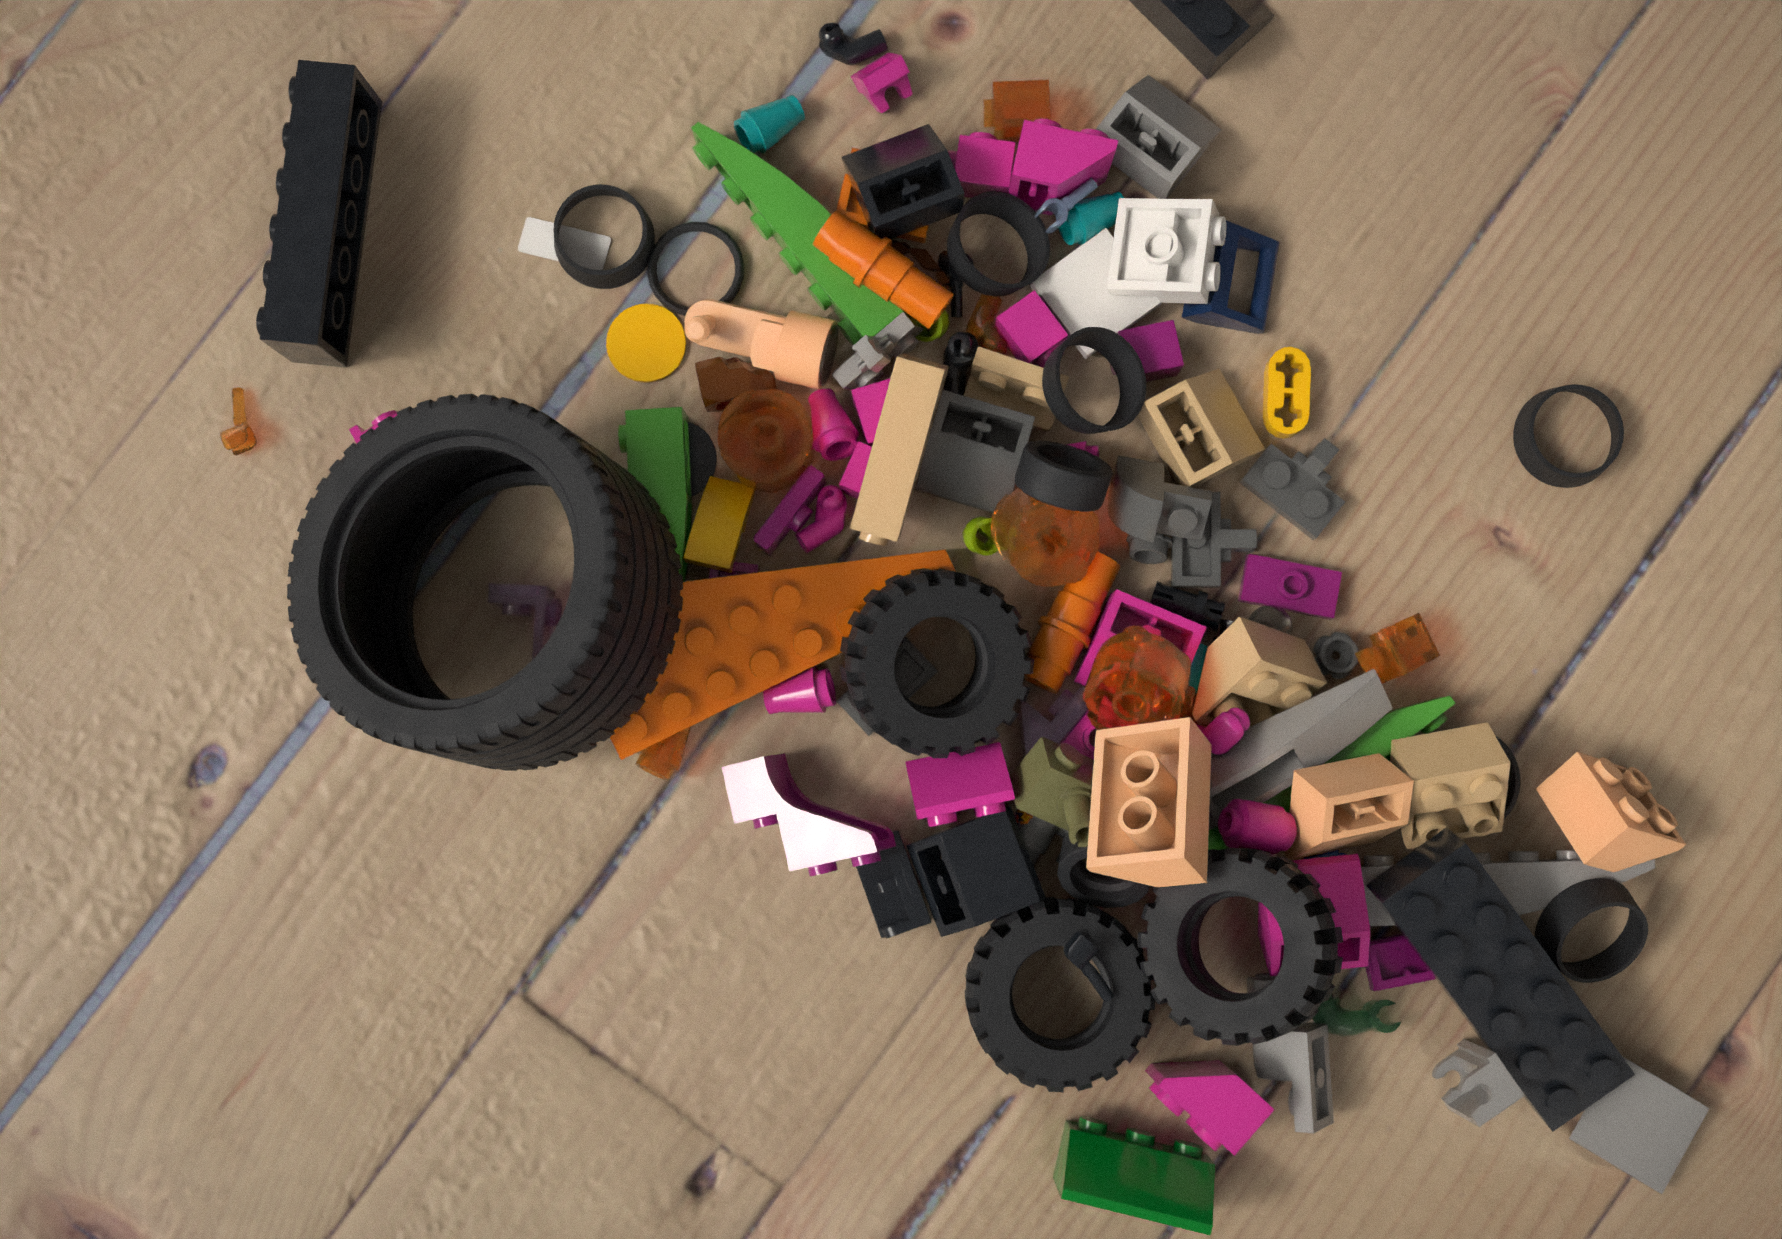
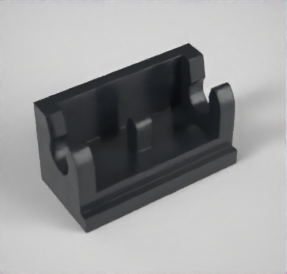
[856,830,931,939]

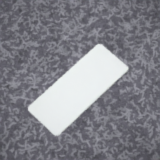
[518,217,611,270]

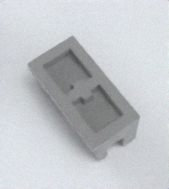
[1432,1039,1525,1127]

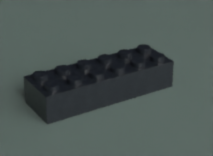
[256,60,382,368]
[1366,827,1635,1132]

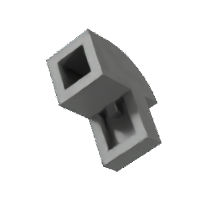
[1107,455,1212,543]

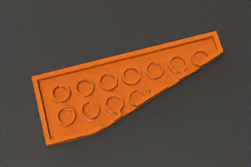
[610,549,956,760]

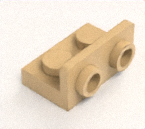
[964,346,1069,432]

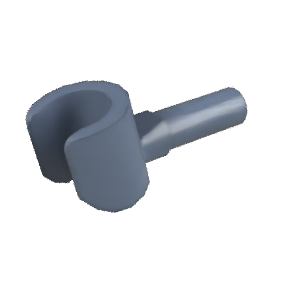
[1034,178,1098,233]

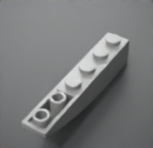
[1209,669,1393,830]
[1361,849,1655,926]

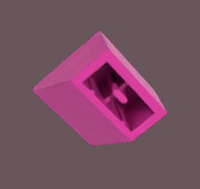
[1008,119,1118,216]
[1074,589,1206,719]
[905,742,1015,827]
[1258,854,1371,976]
[1145,1060,1275,1156]

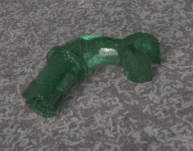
[1312,992,1401,1037]

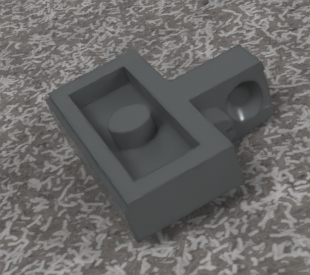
[1240,438,1345,540]
[1171,492,1257,588]

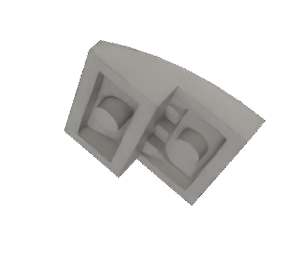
[1569,1057,1709,1194]

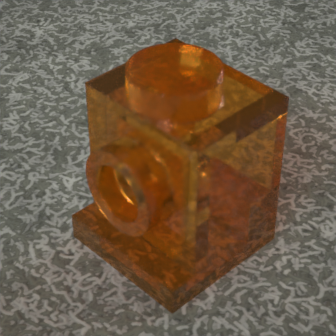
[1355,613,1440,683]

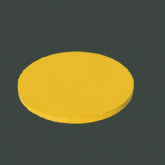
[606,304,686,383]

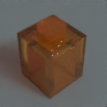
[983,79,1051,143]

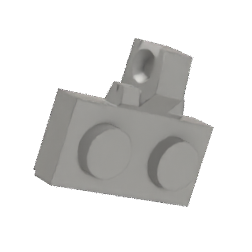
[832,312,924,390]

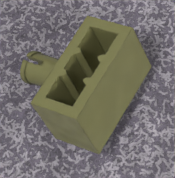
[1010,736,1094,847]

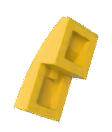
[683,476,756,573]

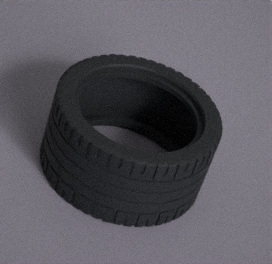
[287,394,683,771]

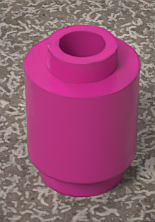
[1218,799,1297,854]

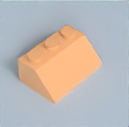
[1086,717,1212,887]

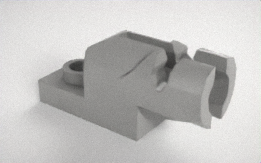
[1247,973,1334,1134]

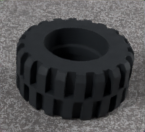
[840,568,1034,758]
[1138,848,1343,1046]
[964,897,1156,1093]

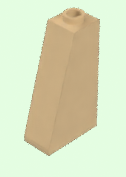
[850,353,949,546]

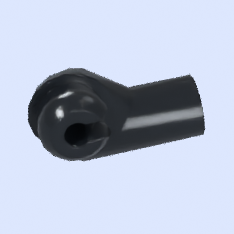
[818,23,888,66]
[942,332,979,396]

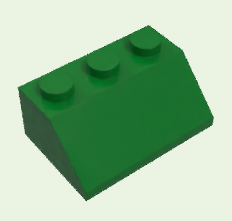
[1053,1116,1215,1236]

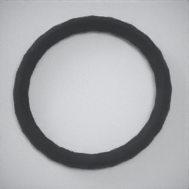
[647,222,745,316]

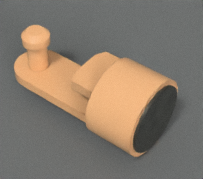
[684,299,838,390]

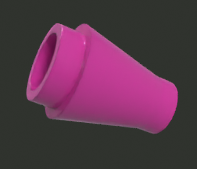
[808,388,859,461]
[763,666,836,714]

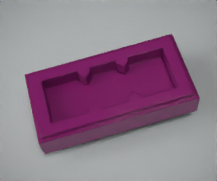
[753,465,827,556]
[1238,554,1342,620]
[1365,934,1435,992]

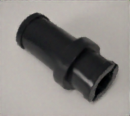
[1150,581,1226,631]

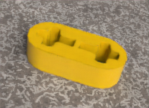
[1263,347,1311,439]

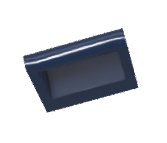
[1181,220,1280,334]

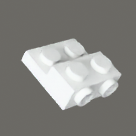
[1107,198,1226,304]

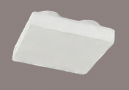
[1030,228,1161,359]

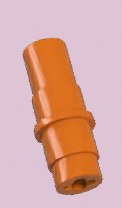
[813,210,954,330]
[1024,548,1121,694]

